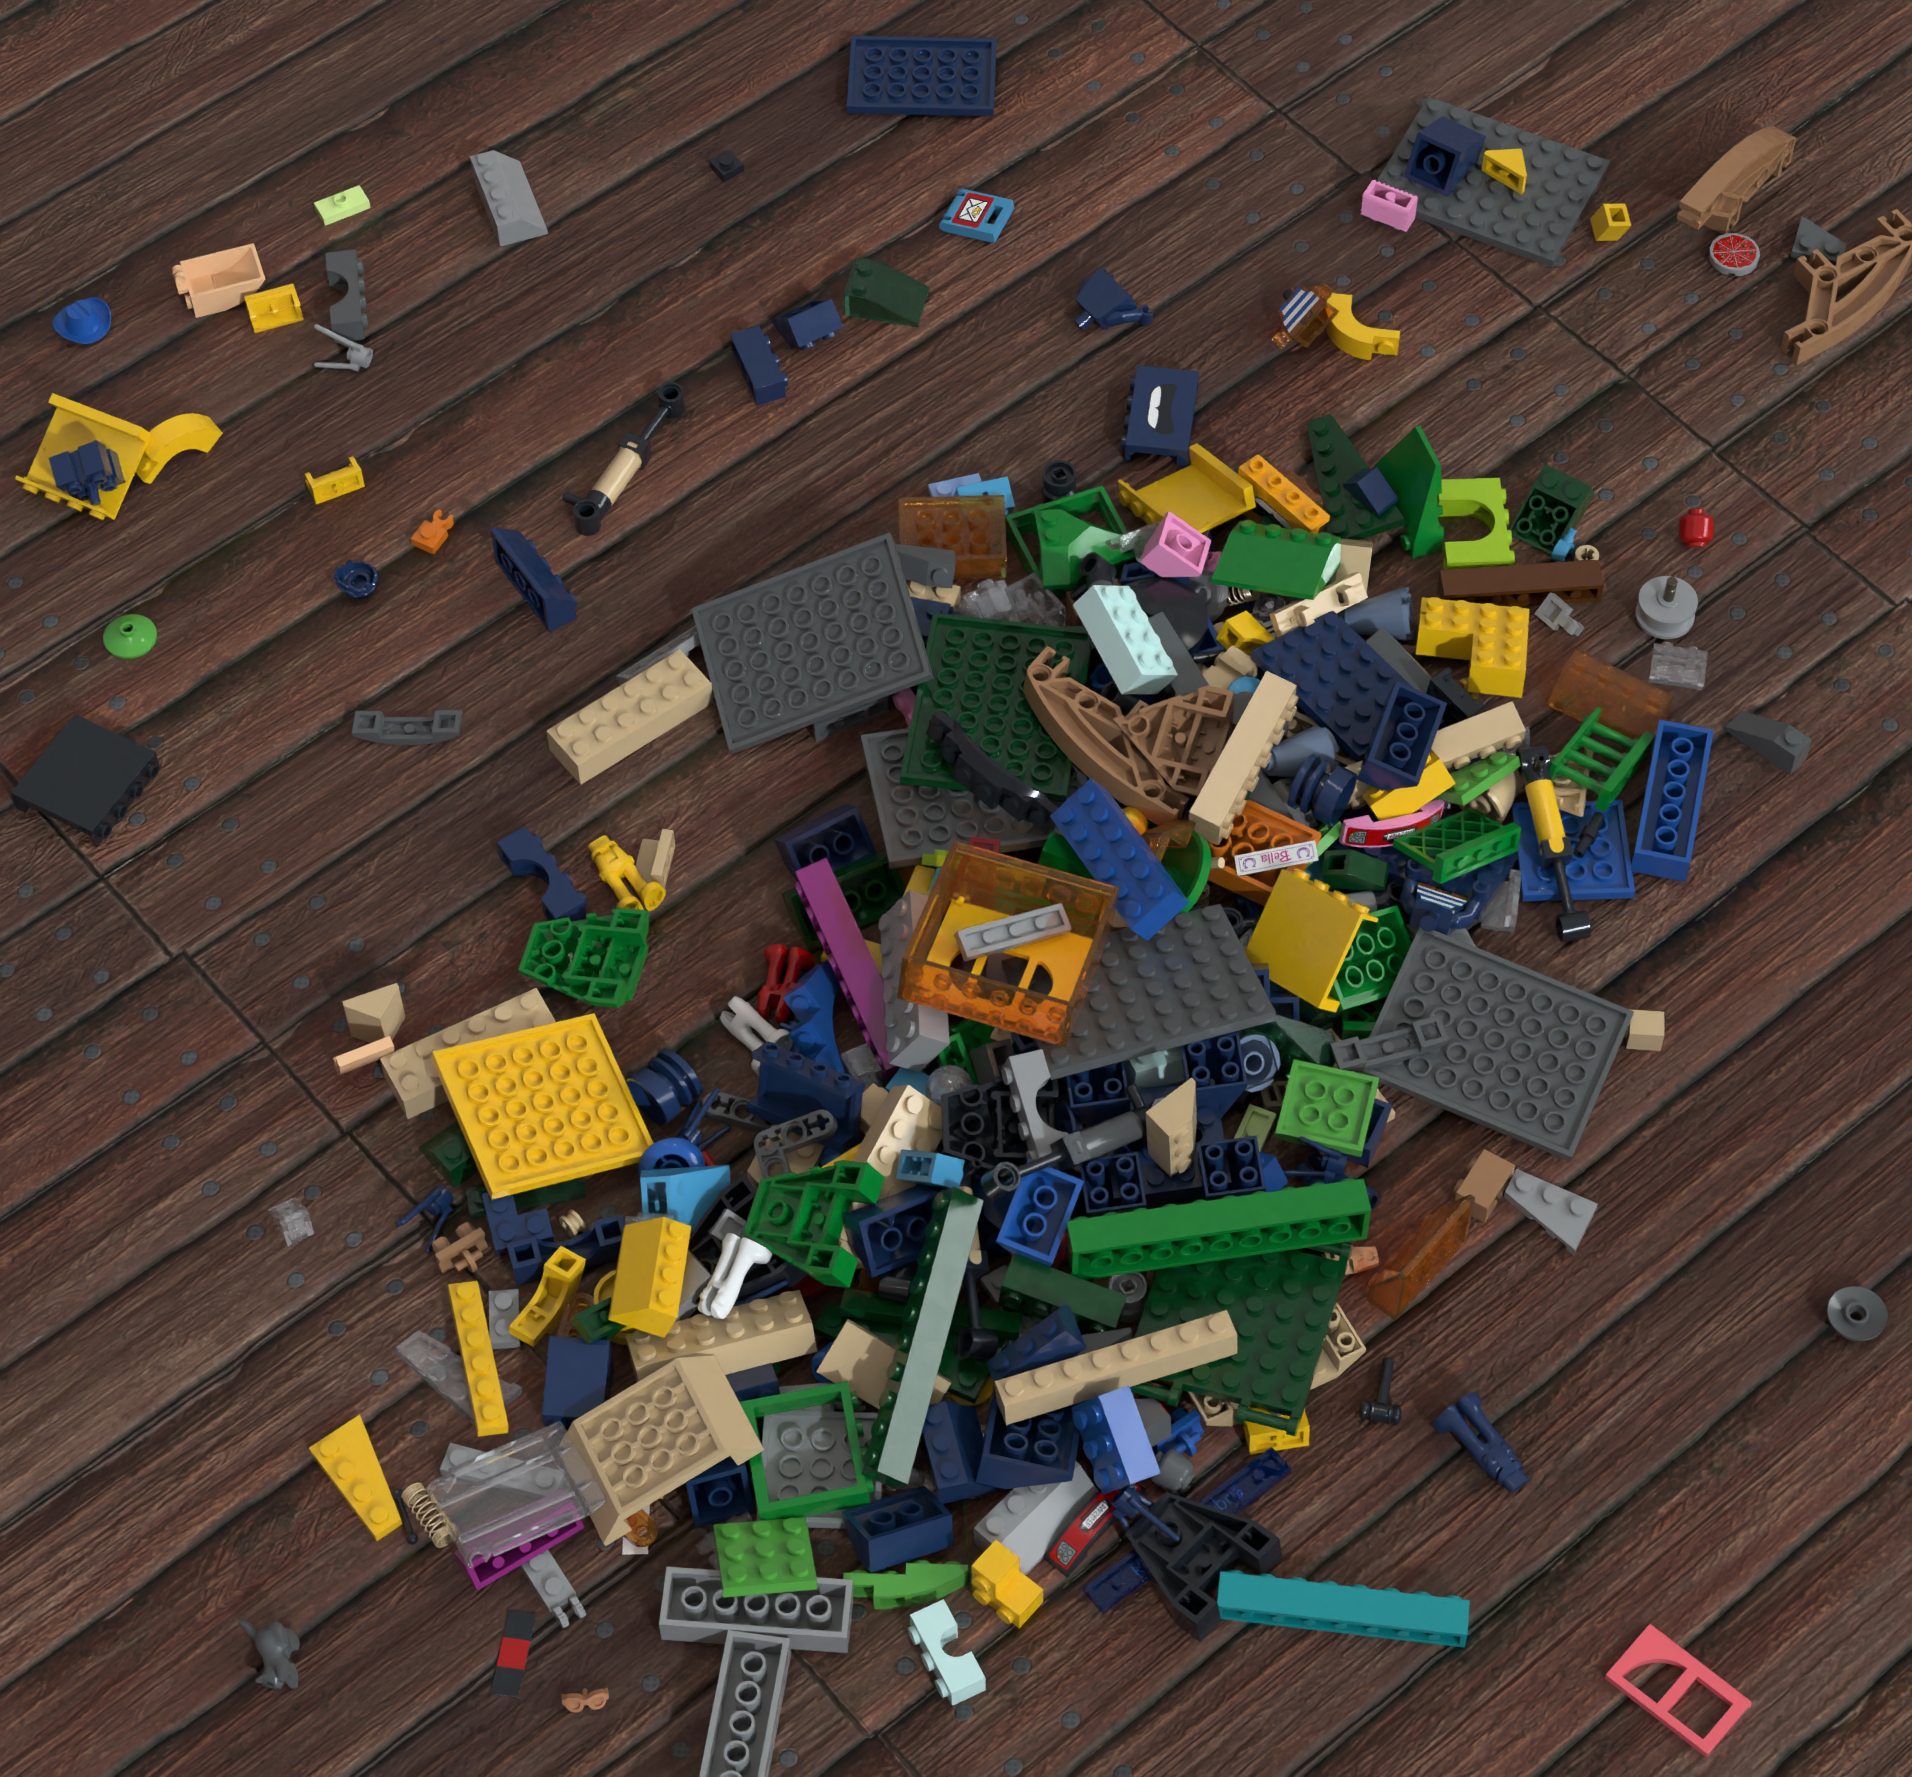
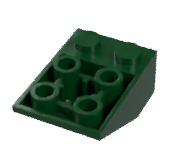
[1509,464,1595,555]

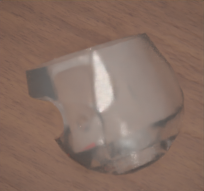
[925,1065,974,1107]

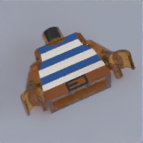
[1272,282,1339,350]

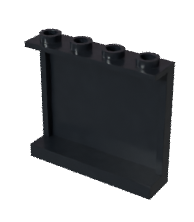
[11,714,160,847]

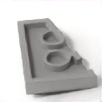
[1504,1169,1598,1255]

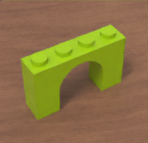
[1437,478,1515,570]

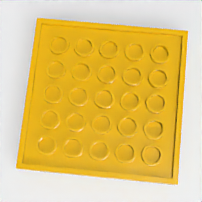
[431,1013,654,1200]

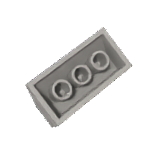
[470,150,548,247]
[974,1461,1098,1576]

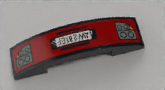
[1044,1483,1146,1578]

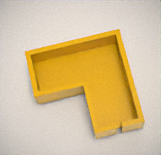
[1416,597,1529,698]

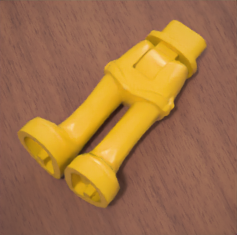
[588,835,666,911]

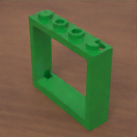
[1005,485,1140,602]
[740,1381,874,1520]

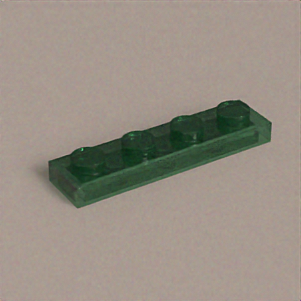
[465,1177,587,1219]

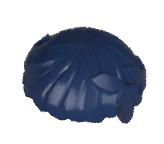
[333,559,378,598]

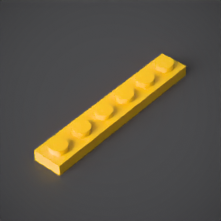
[448,1281,509,1437]

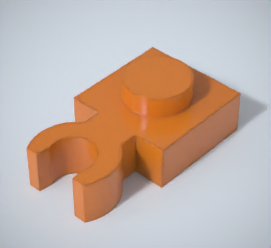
[411,509,454,555]

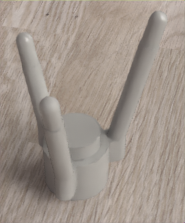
[314,324,373,372]

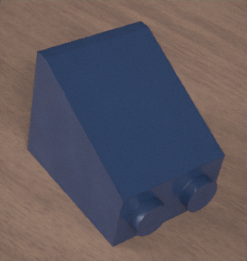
[1404,116,1486,197]
[542,1336,614,1432]
[683,1456,755,1528]

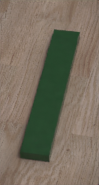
[840,1289,1023,1341]

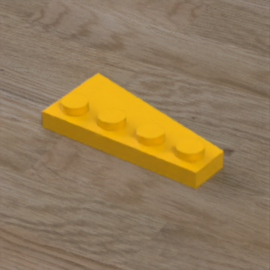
[309,1414,402,1541]

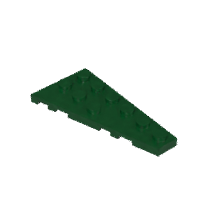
[1307,413,1408,540]
[813,1303,1009,1404]

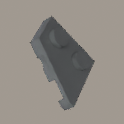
[1791,217,1847,266]

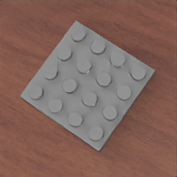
[757,1410,882,1529]

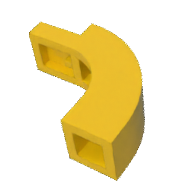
[1324,293,1400,361]
[136,413,223,484]

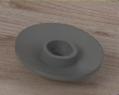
[1827,1286,1888,1341]

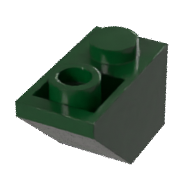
[1321,850,1389,892]

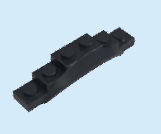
[926,710,1058,835]

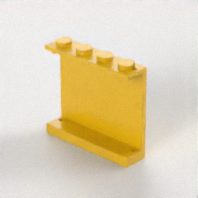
[15,393,152,520]
[1117,443,1256,533]
[1245,869,1378,1013]

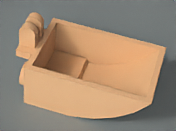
[172,243,265,318]

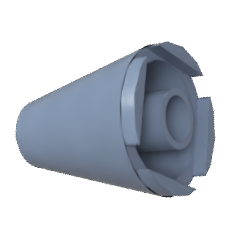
[1340,587,1414,641]
[1261,726,1339,778]
[1239,1034,1280,1092]

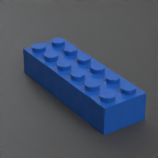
[1631,720,1714,882]
[1050,778,1190,941]

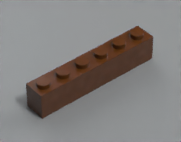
[1438,560,1604,607]

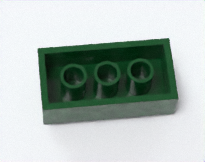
[998,1253,1127,1335]

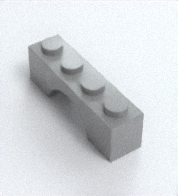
[1002,1049,1068,1171]

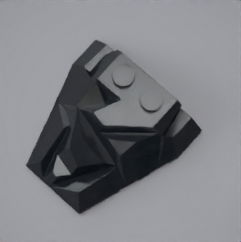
[941,1076,1062,1172]

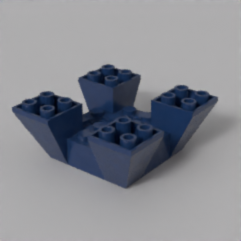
[1066,1032,1266,1216]

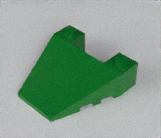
[1374,426,1444,559]
[742,1160,885,1288]

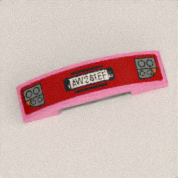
[1339,800,1445,848]

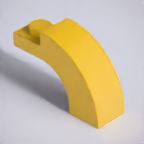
[509,1246,586,1347]

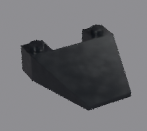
[688,1173,807,1311]
[1125,1492,1283,1642]

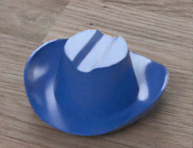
[52,297,111,344]
[638,1138,705,1178]

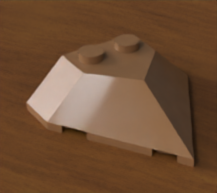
[1113,685,1235,797]

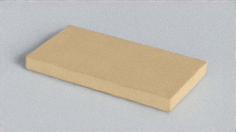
[816,1319,952,1409]

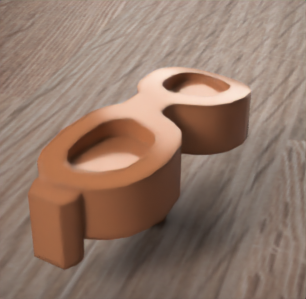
[561,1688,609,1713]

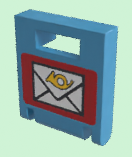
[939,189,1014,243]

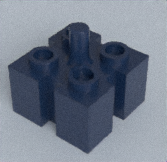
[49,440,125,506]

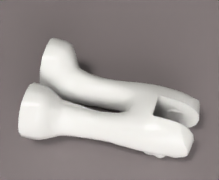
[720,996,793,1076]
[698,1233,773,1319]

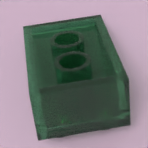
[843,257,930,328]
[1240,1014,1337,1078]

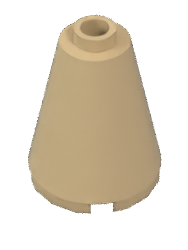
[1459,769,1524,824]

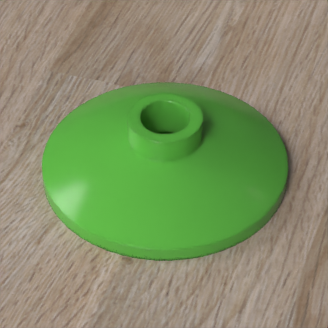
[103,614,157,659]

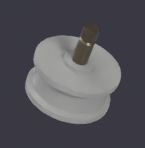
[1635,576,1698,639]

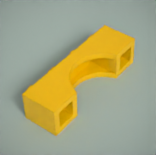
[1216,611,1299,707]

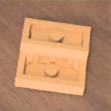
[333,1036,394,1075]

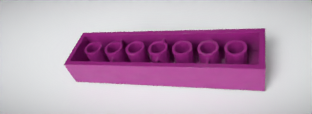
[794,858,923,1081]

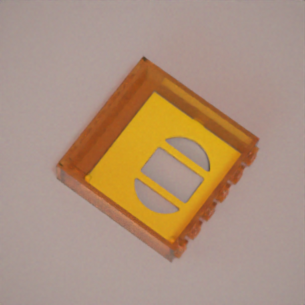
[897,840,1120,1047]

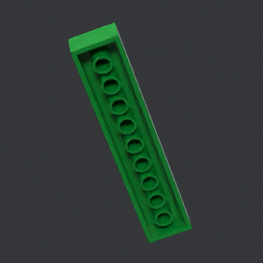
[1066,1178,1371,1280]

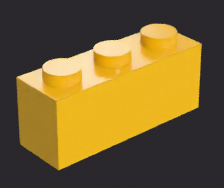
[1362,749,1456,821]

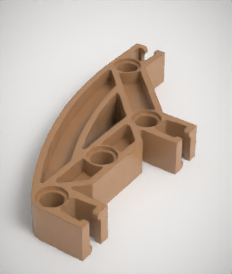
[1676,126,1796,235]
[1781,209,1912,365]
[1023,646,1189,829]

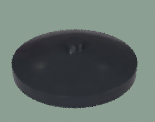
[1124,578,1208,656]

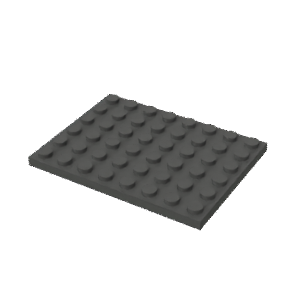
[1376,97,1610,268]
[691,532,934,754]
[861,728,1090,869]
[1001,904,1276,1080]
[1355,927,1634,1162]

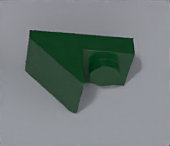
[570,1297,626,1345]

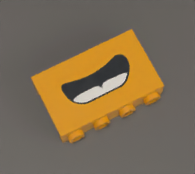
[1238,455,1330,534]

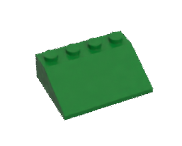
[1211,520,1341,600]
[1328,905,1412,1011]

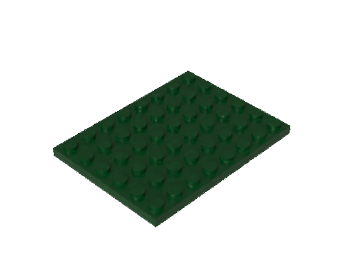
[900,613,1092,802]

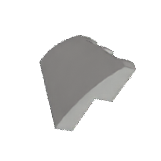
[675,1249,712,1322]

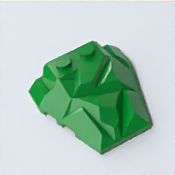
[518,908,649,1008]

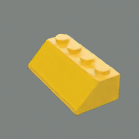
[608,1217,691,1338]

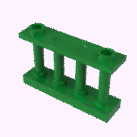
[1549,707,1656,813]

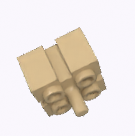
[1197,645,1258,690]

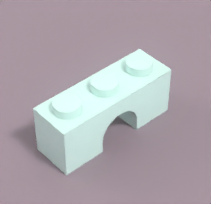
[907,1599,986,1706]

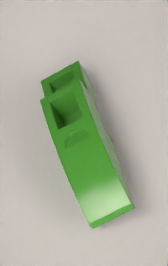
[843,1560,968,1609]

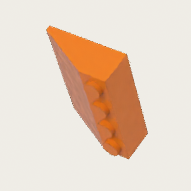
[1207,799,1322,907]

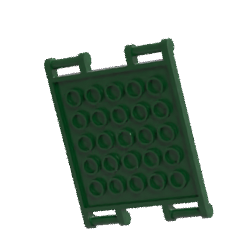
[1130,1203,1353,1436]

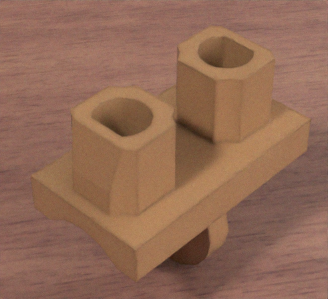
[432,1222,488,1274]

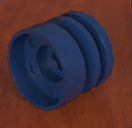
[1287,753,1357,827]
[626,1048,703,1126]

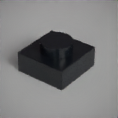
[709,150,744,182]

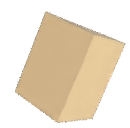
[342,983,406,1043]

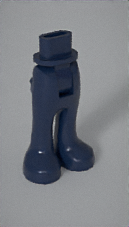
[1432,1392,1529,1494]

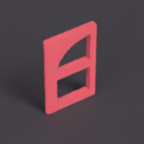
[1605,1624,1752,1758]

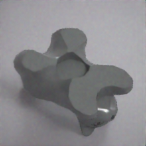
[238,1619,300,1690]

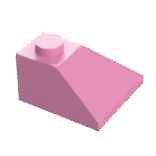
[1140,511,1212,577]

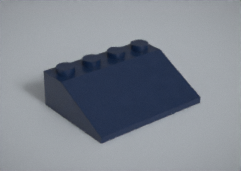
[976,1384,1085,1489]

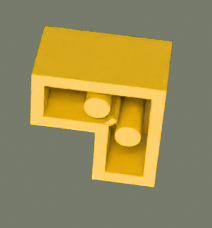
[971,1539,1043,1629]

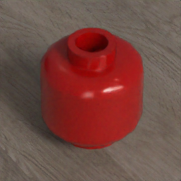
[1679,509,1714,547]

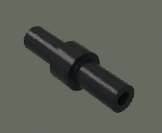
[1573,812,1605,858]

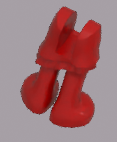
[757,944,816,1024]

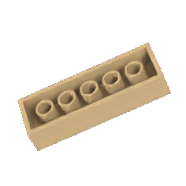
[547,649,714,785]
[1188,671,1299,845]
[380,988,556,1120]
[837,1084,942,1269]
[625,1290,817,1382]

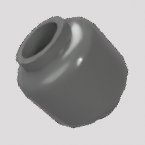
[1150,1448,1196,1494]

